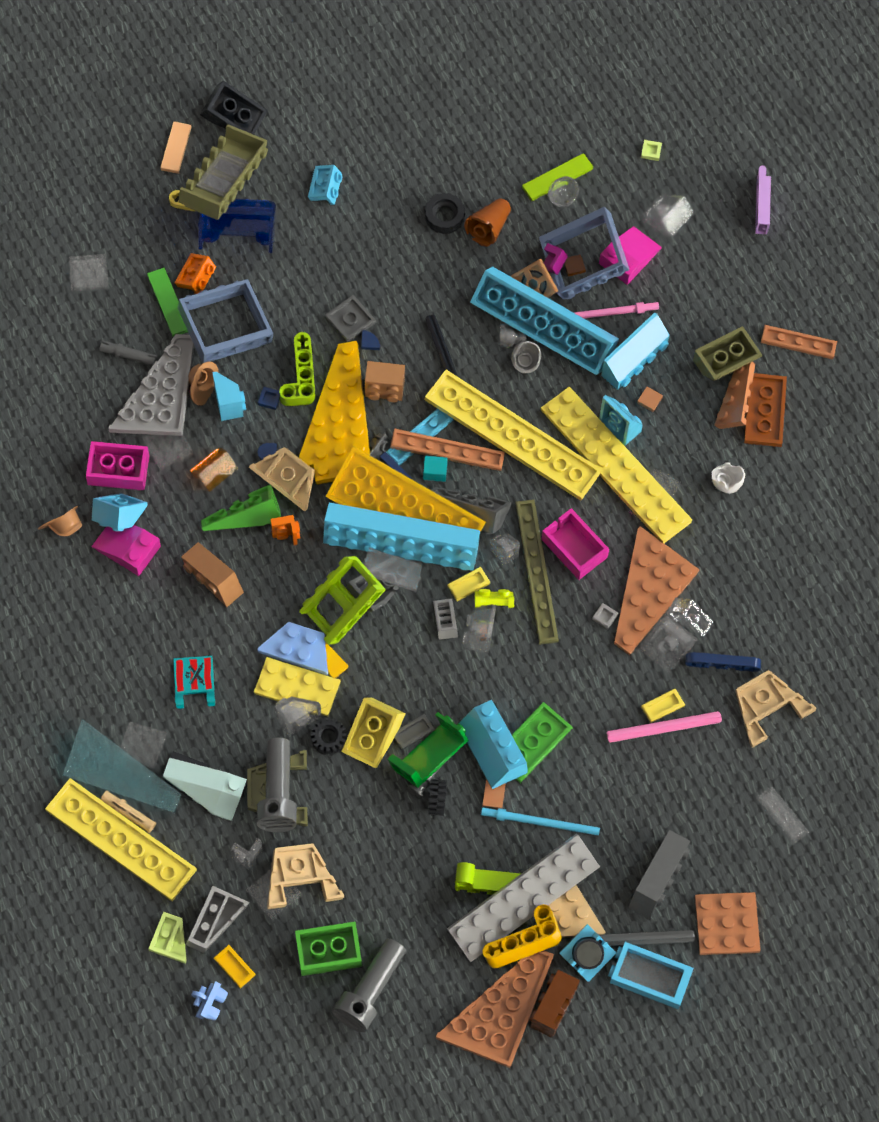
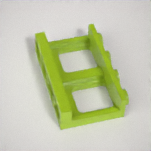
[299,556,386,645]

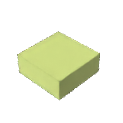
[641,140,662,161]

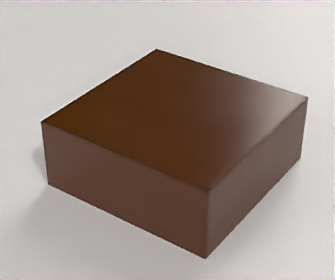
[564,254,586,277]

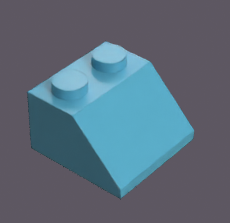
[212,372,246,421]
[92,493,147,531]

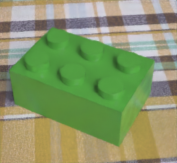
[295,922,362,976]

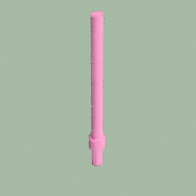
[575,302,659,319]

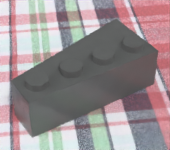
[628,830,691,919]

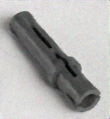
[100,340,157,366]

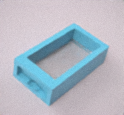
[608,942,694,1009]

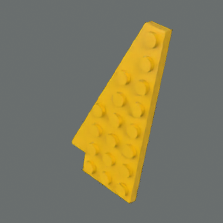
[299,341,370,484]
[325,446,486,532]

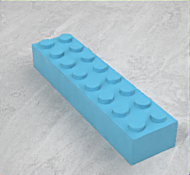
[470,267,619,375]
[323,502,480,571]

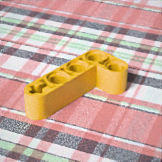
[482,904,562,968]

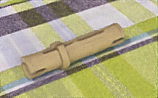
[100,790,156,833]

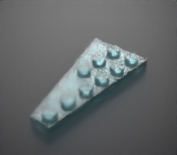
[63,719,181,813]

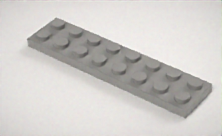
[447,834,600,962]

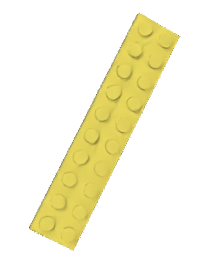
[425,370,602,501]
[541,387,692,543]

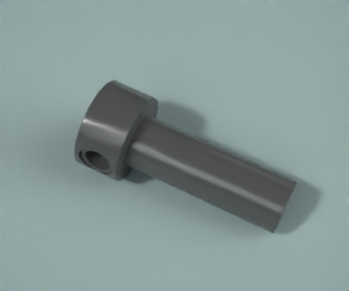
[257,738,297,832]
[332,938,406,1032]

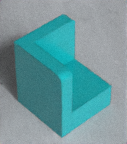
[423,456,448,482]

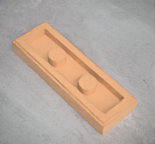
[161,122,191,174]

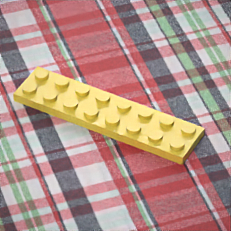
[45,778,197,901]

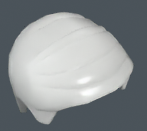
[712,463,745,494]

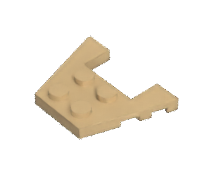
[735,670,816,748]
[267,844,344,909]

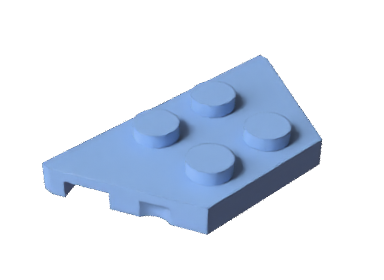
[258,622,328,675]

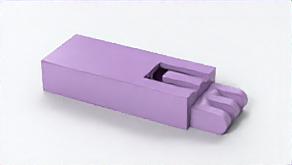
[755,166,771,234]

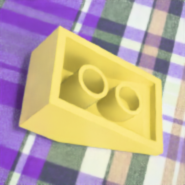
[342,697,406,768]

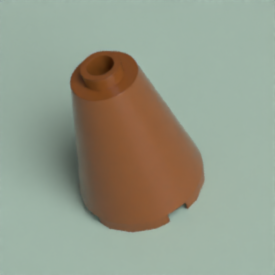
[464,198,511,247]

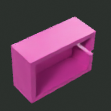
[541,508,609,580]

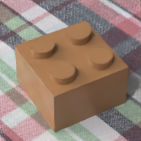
[365,361,405,402]

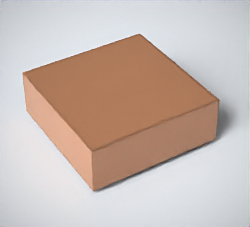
[637,387,663,412]

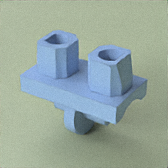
[191,981,228,1020]

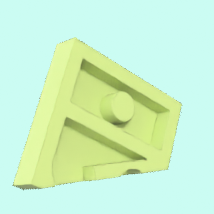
[149,912,187,964]

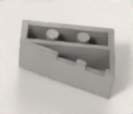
[186,886,250,953]

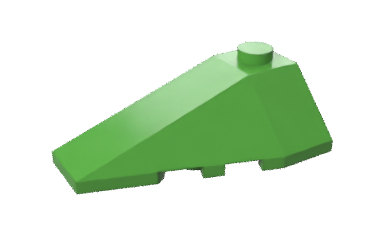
[201,485,281,531]

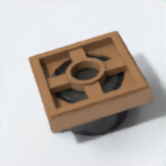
[510,259,558,298]

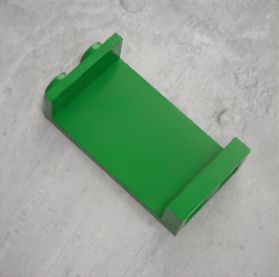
[387,712,469,788]

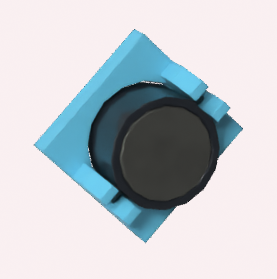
[559,924,616,982]

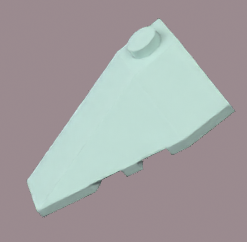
[163,758,247,821]

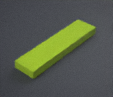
[522,153,593,201]

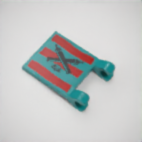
[173,656,215,709]

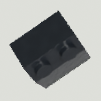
[200,80,268,135]

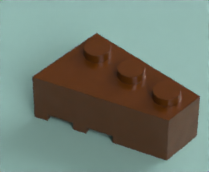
[529,970,580,1038]

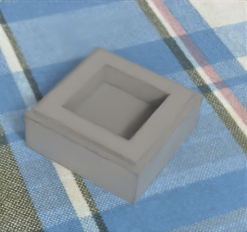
[592,603,619,629]

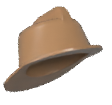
[188,361,218,405]
[38,506,82,536]

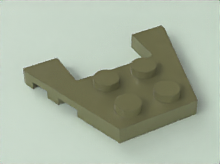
[247,750,308,826]

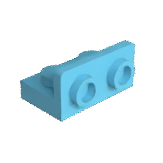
[308,165,342,205]

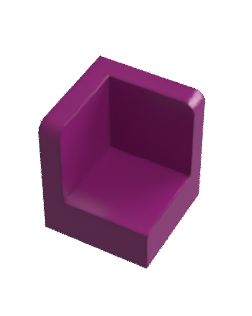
[544,243,568,275]

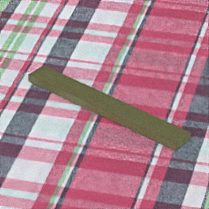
[515,500,559,645]

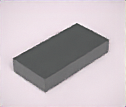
[394,714,435,750]

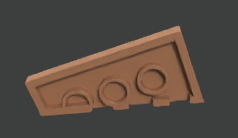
[715,362,755,429]

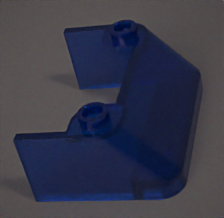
[198,199,276,253]

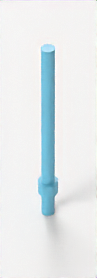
[481,807,600,836]

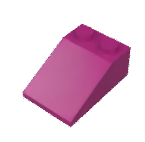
[599,226,662,285]
[92,525,161,576]

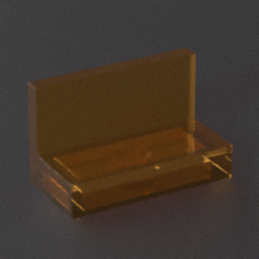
[191,448,238,492]

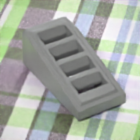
[433,598,458,639]

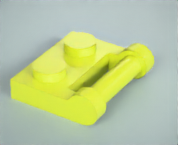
[474,589,514,608]

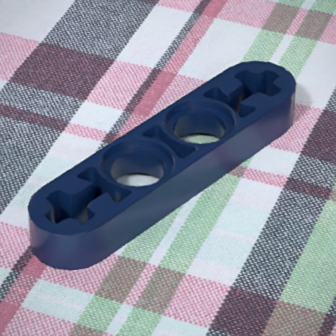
[685,652,761,672]

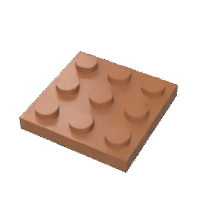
[695,892,760,955]

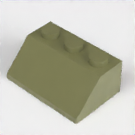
[693,326,762,381]

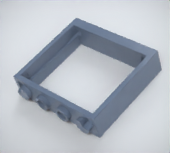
[539,207,630,299]
[178,279,273,363]

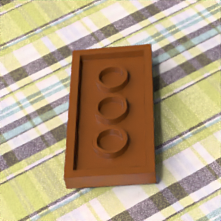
[744,373,787,447]

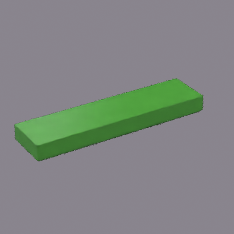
[147,268,188,337]

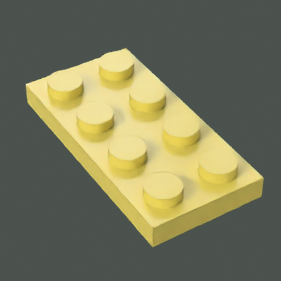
[254,657,341,717]

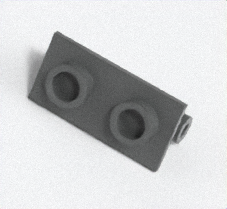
[369,433,391,461]

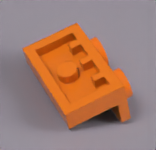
[175,253,216,294]
[271,515,300,545]

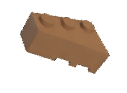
[181,542,244,607]

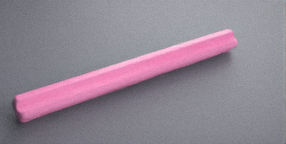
[607,712,722,743]

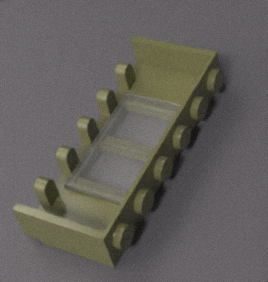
[179,124,268,220]

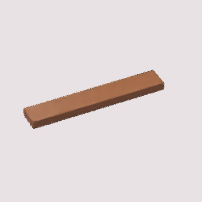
[390,429,505,471]

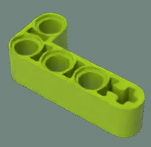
[279,332,315,406]
[455,862,520,895]

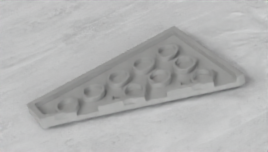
[109,334,194,436]

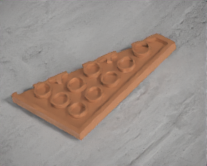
[614,526,699,655]
[436,950,554,1068]

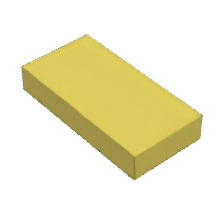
[447,567,490,601]
[641,689,685,723]

